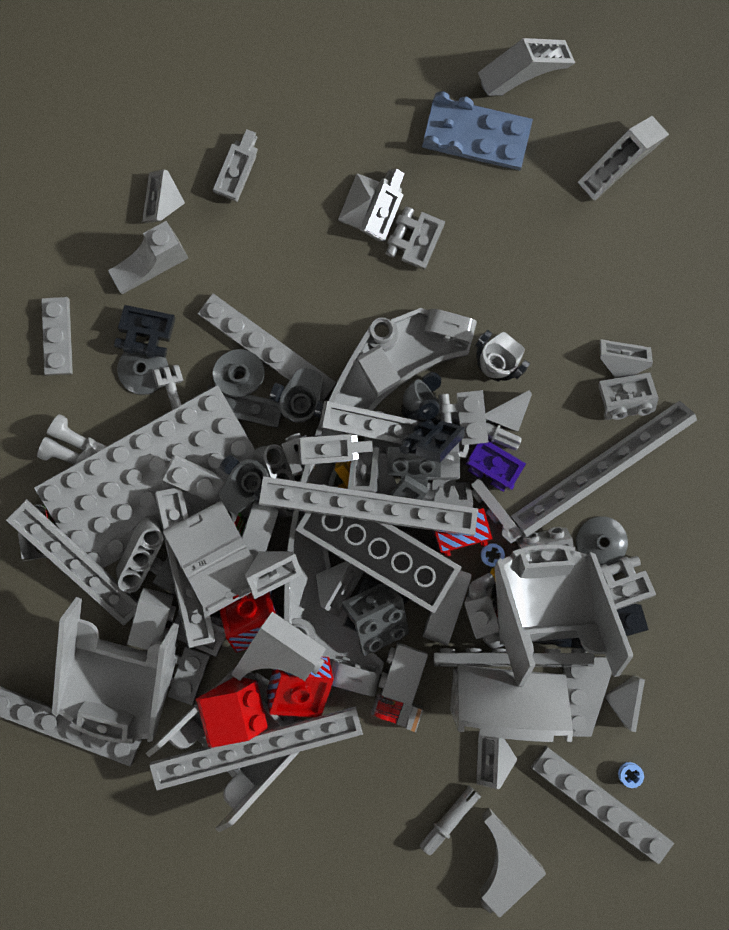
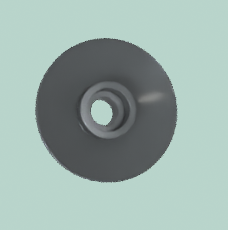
[213,349,264,397]
[117,352,169,395]
[576,517,628,566]

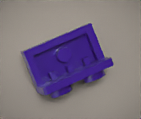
[465,441,526,492]

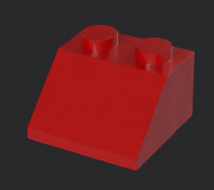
[196,677,268,748]

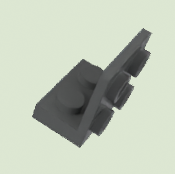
[342,583,409,656]

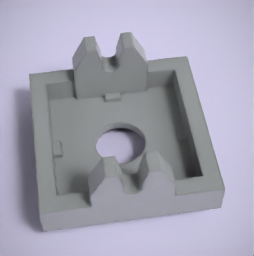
[422,479,473,508]

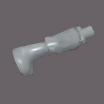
[37,414,107,465]

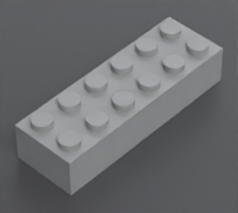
[296,484,462,614]

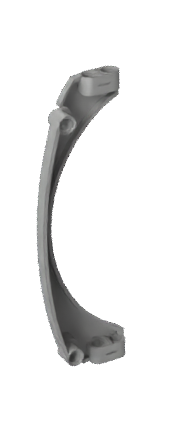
[284,308,477,696]

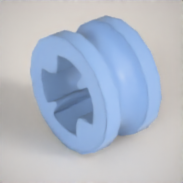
[480,543,505,567]
[618,762,644,788]

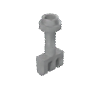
[153,364,183,410]

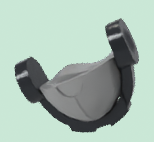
[475,330,530,382]

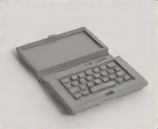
[163,501,254,616]

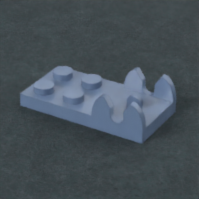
[422,91,533,171]

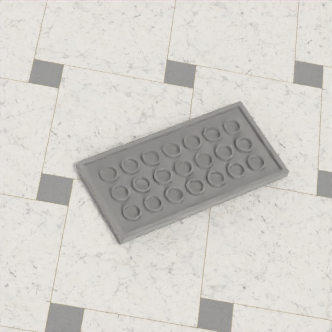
[34,384,255,568]

